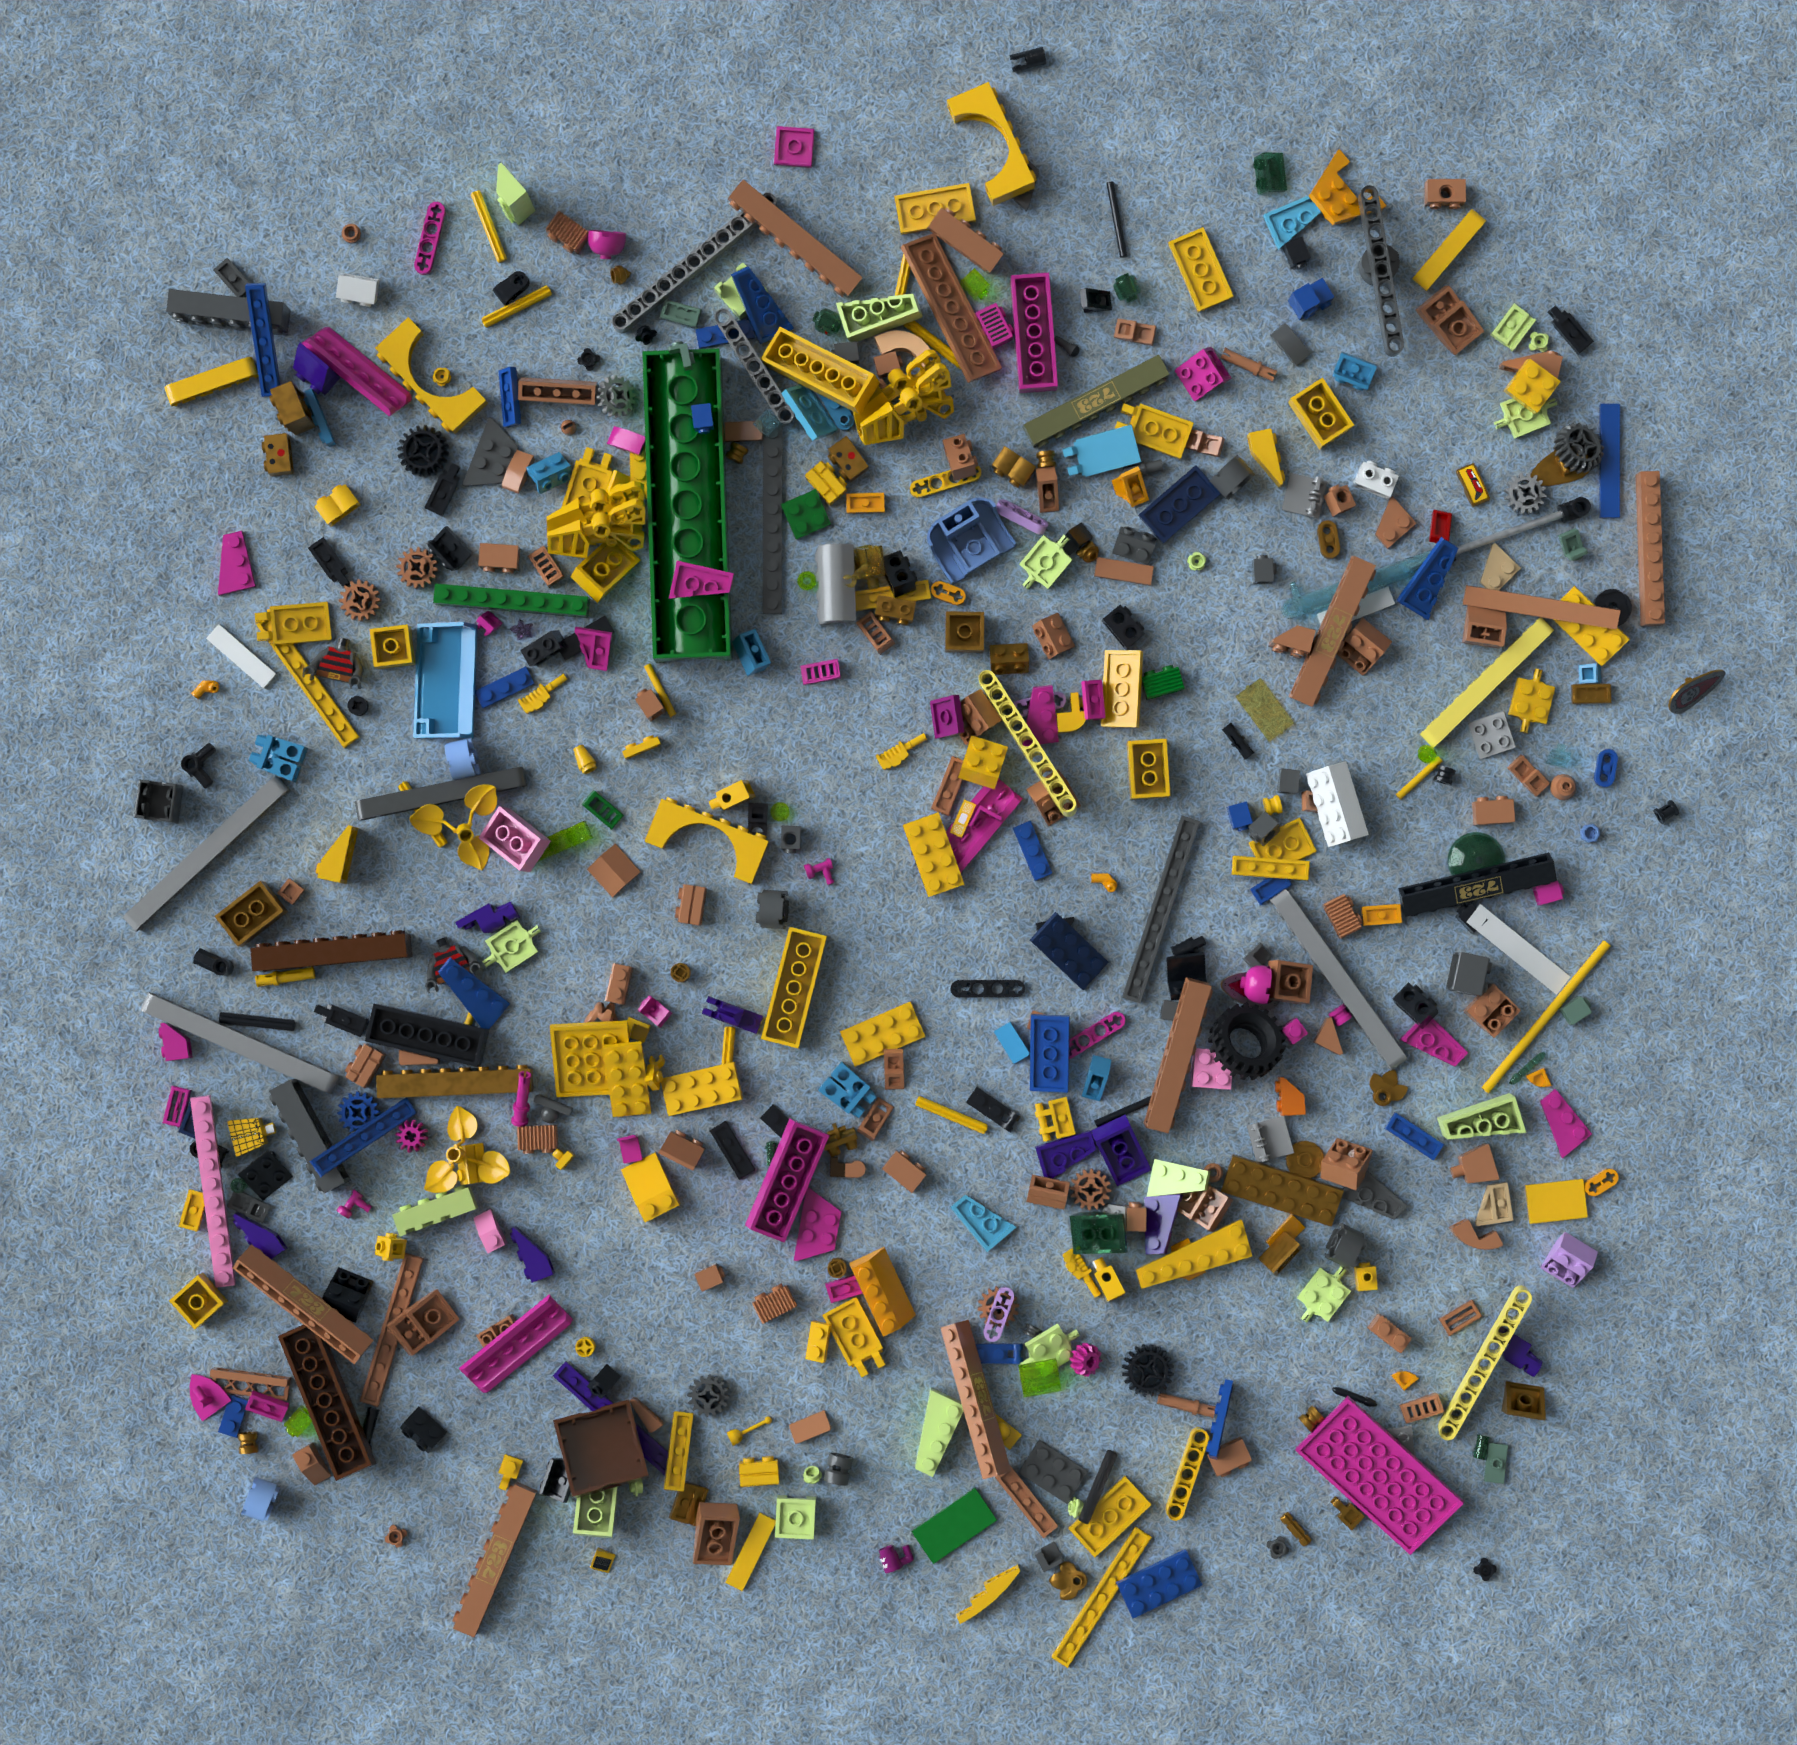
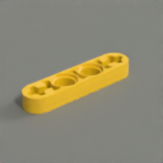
[910,466,982,498]

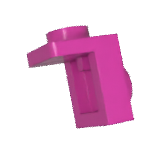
[638,995,672,1028]

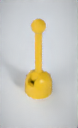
[727,1416,772,1446]

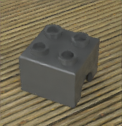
[134,779,184,824]
[1446,952,1492,996]

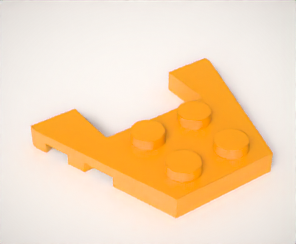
[1309,149,1387,225]

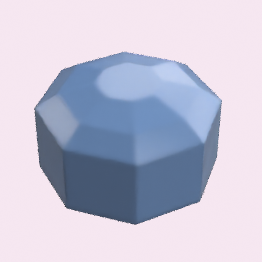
[1580,824,1600,843]

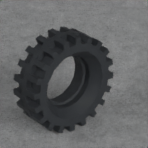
[1208,1003,1286,1080]

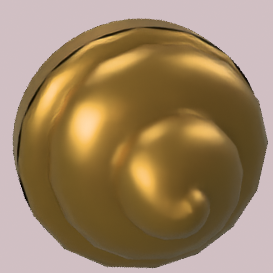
[610,265,631,285]

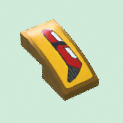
[1456,463,1490,508]

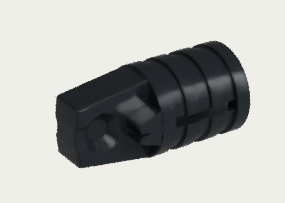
[1170,936,1206,956]

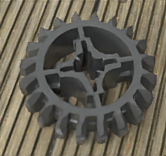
[1553,423,1605,474]

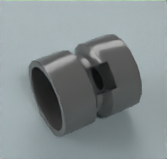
[824,1452,853,1486]

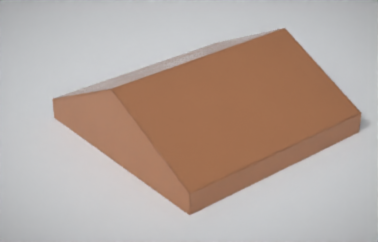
[587,844,641,898]

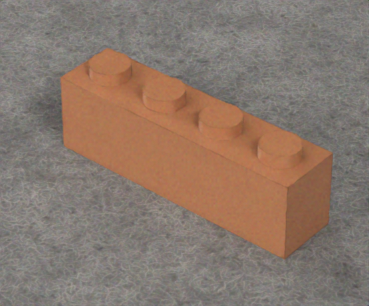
[518,377,597,405]

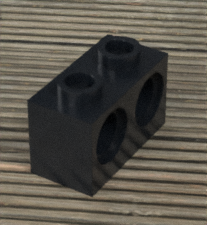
[879,550,918,598]
[1102,604,1145,650]
[520,630,568,667]
[1392,982,1439,1029]

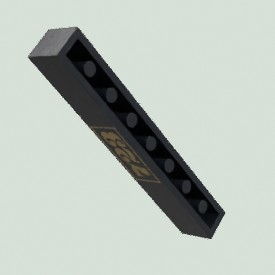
[1398,852,1557,917]

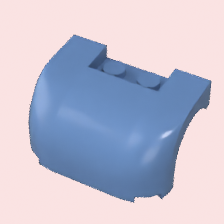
[927,497,1016,585]

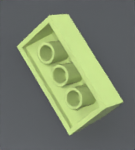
[496,163,536,226]

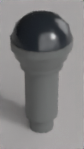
[1054,336,1080,357]

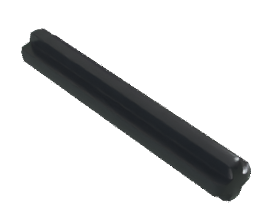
[219,1012,296,1031]
[1078,1450,1117,1524]

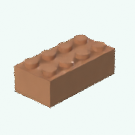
[926,207,1004,273]

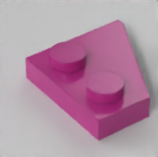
[574,627,612,671]

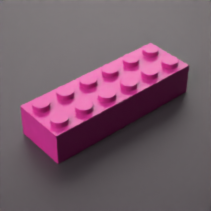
[1010,272,1058,393]
[745,1118,830,1243]

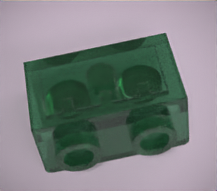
[1253,152,1287,195]

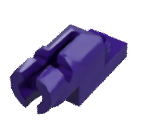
[455,901,520,933]
[702,996,763,1034]
[1498,1326,1543,1377]

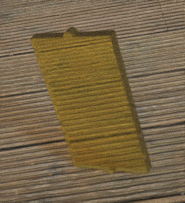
[1235,678,1294,742]

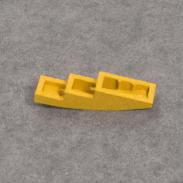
[956,1564,1020,1624]

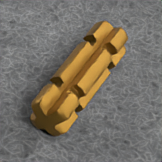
[1280,1512,1312,1546]

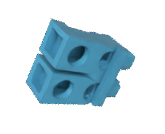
[249,735,308,782]
[818,1061,877,1118]

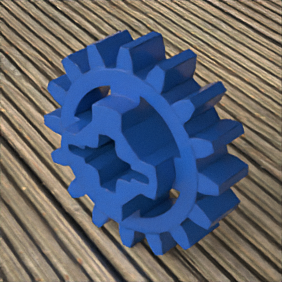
[337,1091,380,1132]

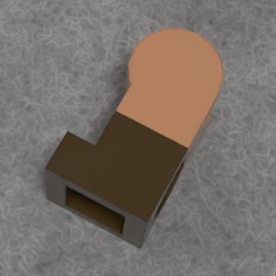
[830,1157,866,1178]

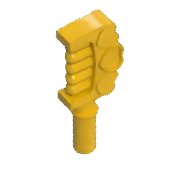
[517,673,568,714]
[876,733,927,770]
[1062,1246,1101,1298]

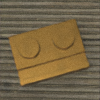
[669,1482,709,1526]

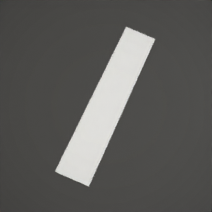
[1467,904,1570,995]

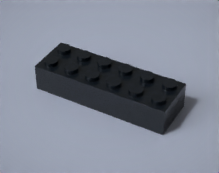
[365,1004,490,1067]

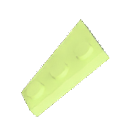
[1147,1159,1211,1197]

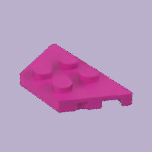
[794,1187,841,1261]

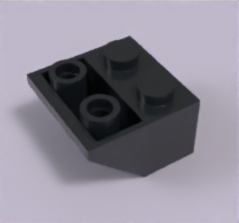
[322,1267,374,1323]

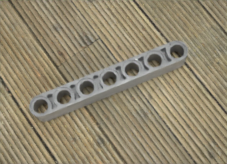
[715,308,794,425]

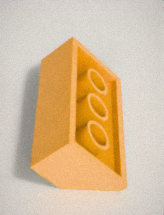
[849,1247,916,1337]

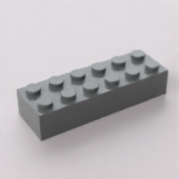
[166,289,291,335]
[269,1079,351,1193]

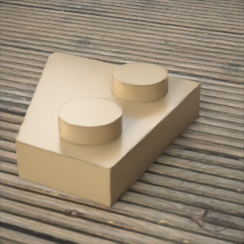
[1480,542,1521,590]
[1475,1182,1513,1226]

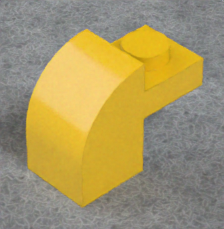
[1056,692,1086,734]

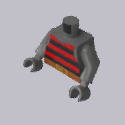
[303,637,364,689]
[425,937,484,993]

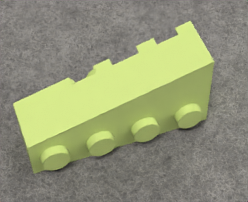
[836,294,923,342]
[1437,1093,1526,1139]
[392,1185,478,1236]
[915,1387,964,1477]

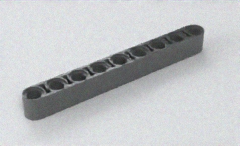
[1358,185,1404,357]
[354,767,527,821]

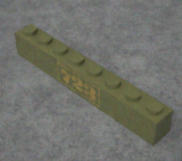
[1023,354,1170,448]

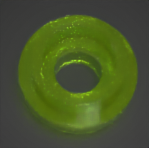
[797,571,816,591]
[1418,745,1437,763]

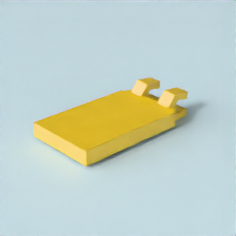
[1115,403,1194,459]
[561,447,613,524]
[255,602,332,645]
[822,1297,886,1378]

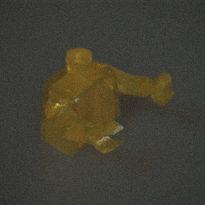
[843,544,885,590]

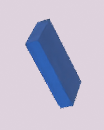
[1250,878,1293,905]

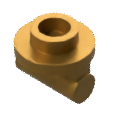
[1076,540,1099,563]

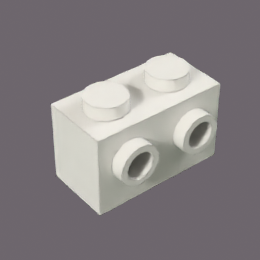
[336,273,380,307]
[1352,461,1399,500]

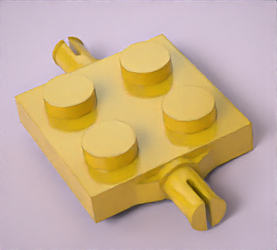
[1508,669,1555,734]

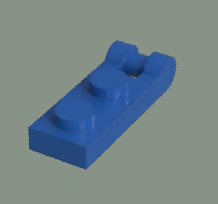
[976,1343,1023,1364]

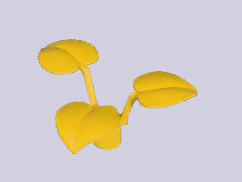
[409,784,497,871]
[424,1106,510,1193]

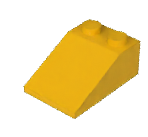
[570,540,641,603]
[316,825,359,884]
[621,1152,681,1222]

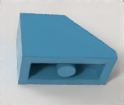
[1081,1055,1111,1101]

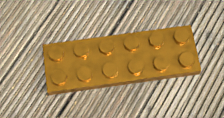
[1221,1154,1344,1227]

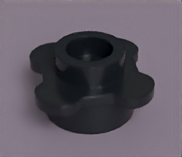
[635,325,657,345]
[577,348,600,371]
[1473,1558,1497,1581]

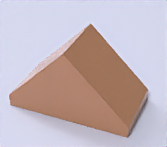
[1313,1017,1343,1055]

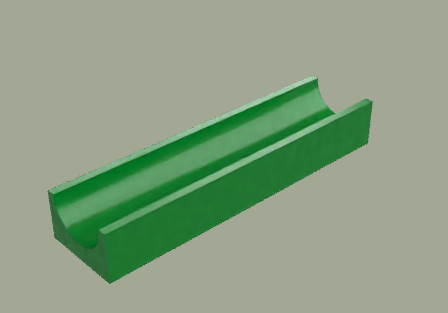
[642,348,733,663]

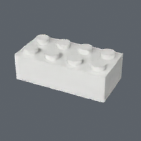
[1306,761,1369,847]

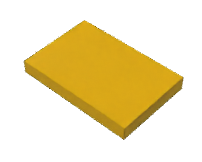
[1248,817,1317,860]
[1525,1179,1588,1224]

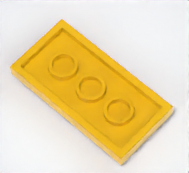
[894,183,976,235]
[1168,227,1234,313]
[1553,585,1630,667]
[1101,650,1143,728]
[903,812,965,898]
[840,1002,925,1067]
[603,1041,651,1117]
[661,1062,743,1116]
[1068,1475,1151,1557]

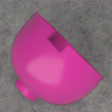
[588,230,626,259]
[1240,965,1272,1004]

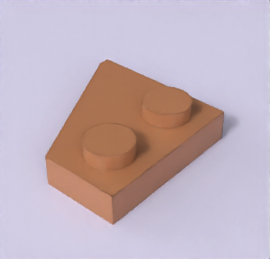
[1375,496,1417,549]

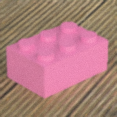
[479,806,551,872]

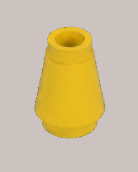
[573,745,597,774]

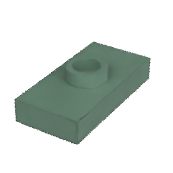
[660,299,702,329]
[1484,1442,1508,1484]

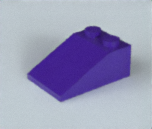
[293,342,340,395]
[1091,1115,1152,1186]

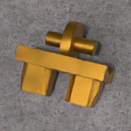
[824,1123,858,1157]

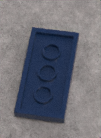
[1138,465,1221,544]
[1030,912,1109,990]

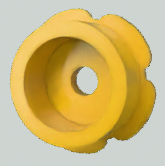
[432,367,451,386]

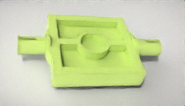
[1494,398,1557,439]
[1019,534,1073,589]
[482,920,541,973]
[1297,1266,1351,1323]
[1020,1324,1080,1376]

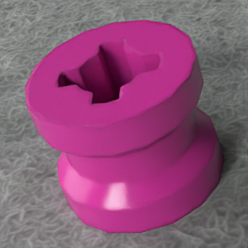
[1328,1003,1352,1027]

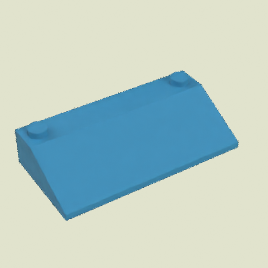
[413,622,477,739]

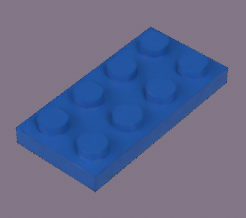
[1030,1014,1070,1093]
[1116,1549,1202,1618]

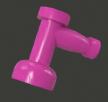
[804,858,834,885]
[336,1189,372,1219]

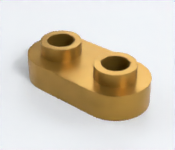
[1317,520,1340,559]

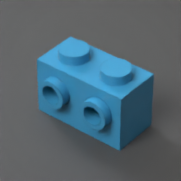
[732,629,771,676]

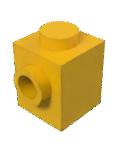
[1354,1262,1378,1291]

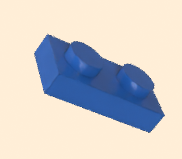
[218,1394,248,1438]

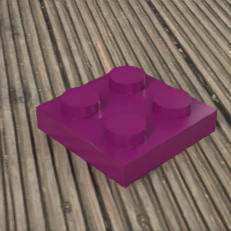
[930,695,964,739]

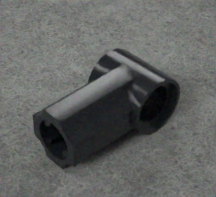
[193,948,234,976]

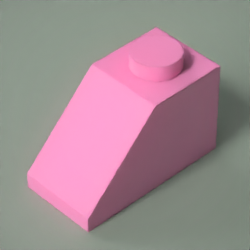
[473,1209,508,1253]

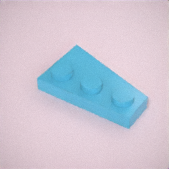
[1263,195,1321,250]
[950,1195,1016,1252]

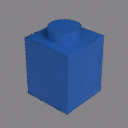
[691,403,714,434]
[1226,801,1253,832]

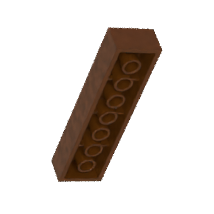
[250,930,413,972]
[278,1324,377,1481]

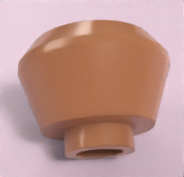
[1550,774,1576,800]

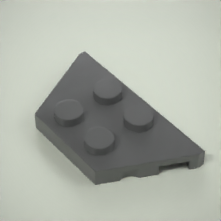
[462,417,518,487]

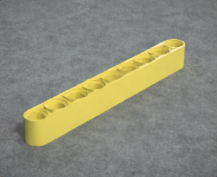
[1420,617,1554,748]
[978,670,1077,817]
[1438,1285,1532,1440]

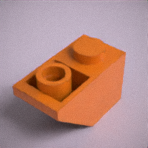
[1275,1077,1306,1116]

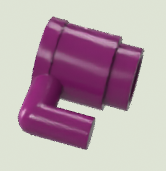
[879,1544,914,1573]

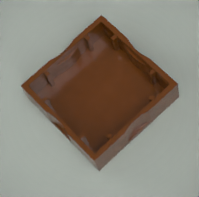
[553,1399,649,1499]

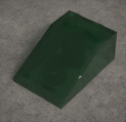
[1069,1212,1128,1254]

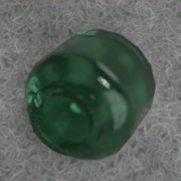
[1113,273,1141,303]
[812,308,842,336]

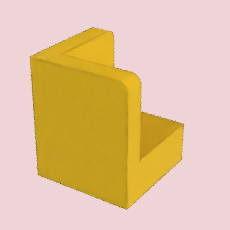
[628,1017,651,1043]

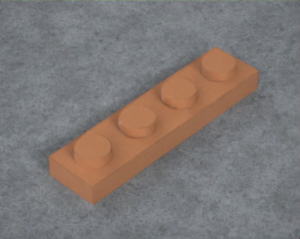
[995,1465,1058,1539]

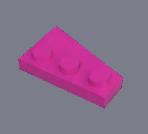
[218,531,256,596]
[669,560,734,599]
[1023,685,1059,746]
[1399,1012,1468,1067]
[1540,1089,1592,1158]

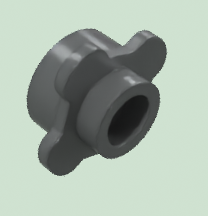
[1266,1536,1289,1559]

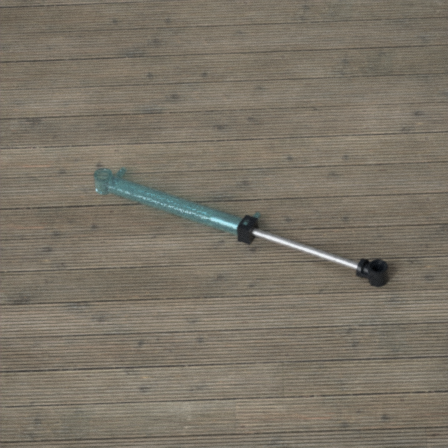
[1281,497,1591,619]

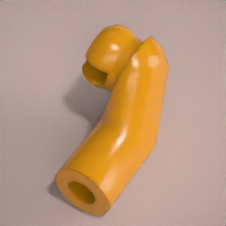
[191,680,219,700]
[1091,873,1117,893]

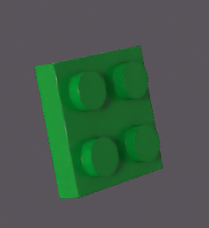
[780,489,831,539]

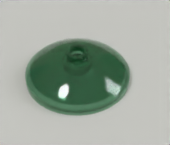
[1447,832,1505,876]

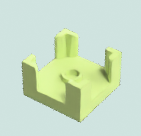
[714,263,769,320]
[775,1495,816,1539]

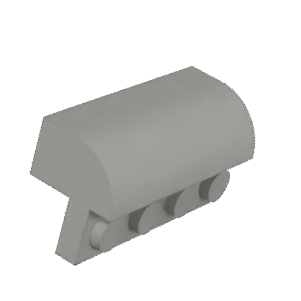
[815,544,856,625]

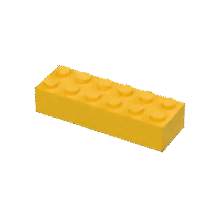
[761,327,880,415]
[761,927,827,1048]

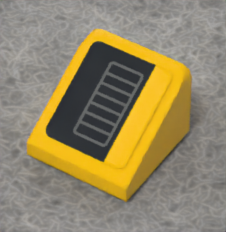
[590,1548,616,1573]

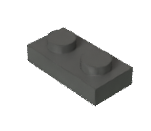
[213,258,250,297]

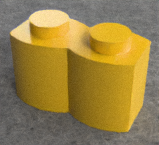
[314,484,361,527]

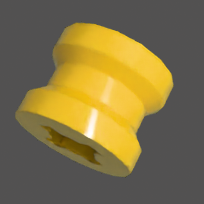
[1263,795,1283,816]
[575,1337,596,1357]

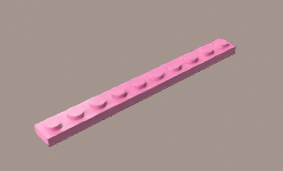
[190,1095,236,1288]

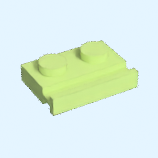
[1490,303,1536,351]

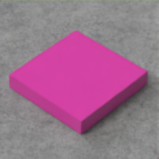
[774,126,815,168]

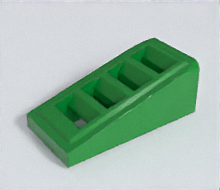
[581,790,624,830]

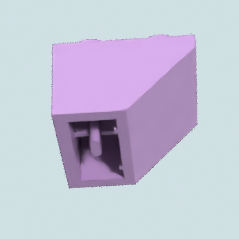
[1540,1232,1598,1288]

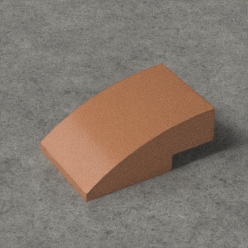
[1415,286,1484,355]
[1172,1184,1233,1232]
[386,1289,460,1356]

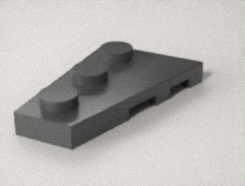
[1342,1170,1407,1220]

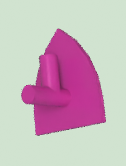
[190,1374,232,1421]

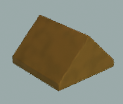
[1258,1231,1302,1276]
[1501,1381,1546,1421]

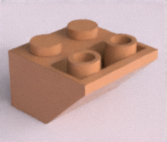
[1462,605,1507,649]
[1337,618,1392,676]
[1268,625,1316,659]
[959,689,1002,745]
[1026,769,1081,826]
[1463,983,1521,1038]
[1321,1138,1373,1190]

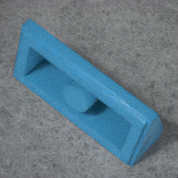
[994,1022,1030,1064]

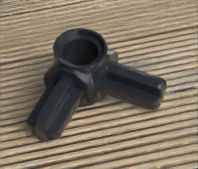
[181,743,216,789]

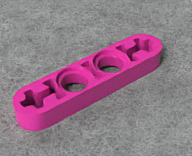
[414,202,446,275]
[1069,1012,1125,1059]

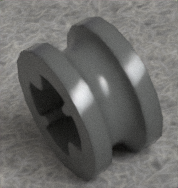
[1023,1323,1042,1338]

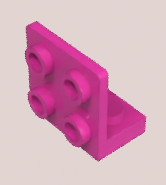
[1175,346,1232,401]

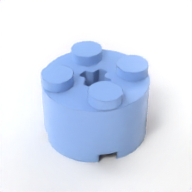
[445,738,481,780]
[241,1477,280,1522]

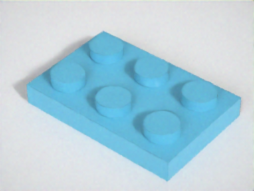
[781,384,838,441]

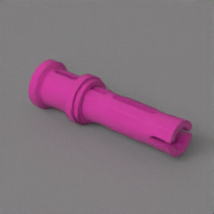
[511,1071,531,1127]

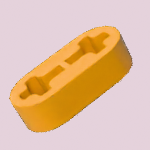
[931,581,966,606]
[1584,1169,1619,1196]

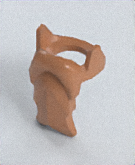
[583,1002,618,1023]

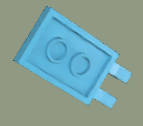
[1063,424,1141,477]

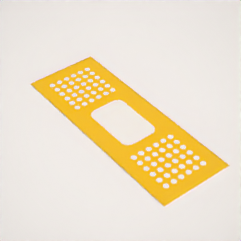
[949,799,976,838]

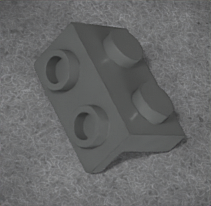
[1112,526,1157,565]

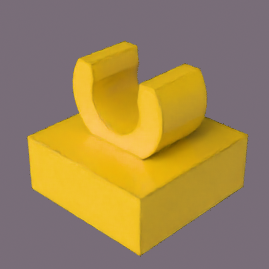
[552,1148,576,1170]

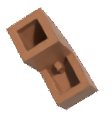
[1449,1218,1503,1250]

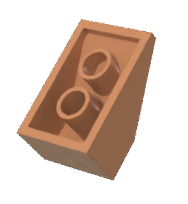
[693,1502,740,1565]

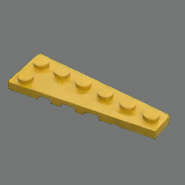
[1135,1219,1253,1289]

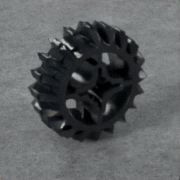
[397,425,450,477]
[1122,1344,1174,1397]

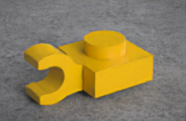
[645,1055,665,1091]
[498,1454,524,1491]

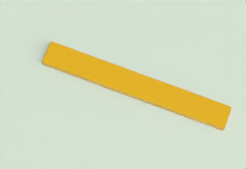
[256,622,360,748]
[1051,1526,1152,1668]

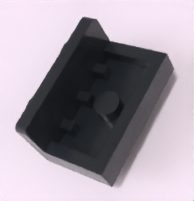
[426,526,473,571]
[400,1406,447,1453]
[539,1458,571,1503]

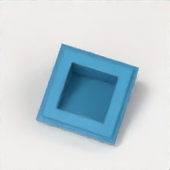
[1578,663,1602,684]

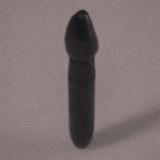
[1332,1387,1377,1407]

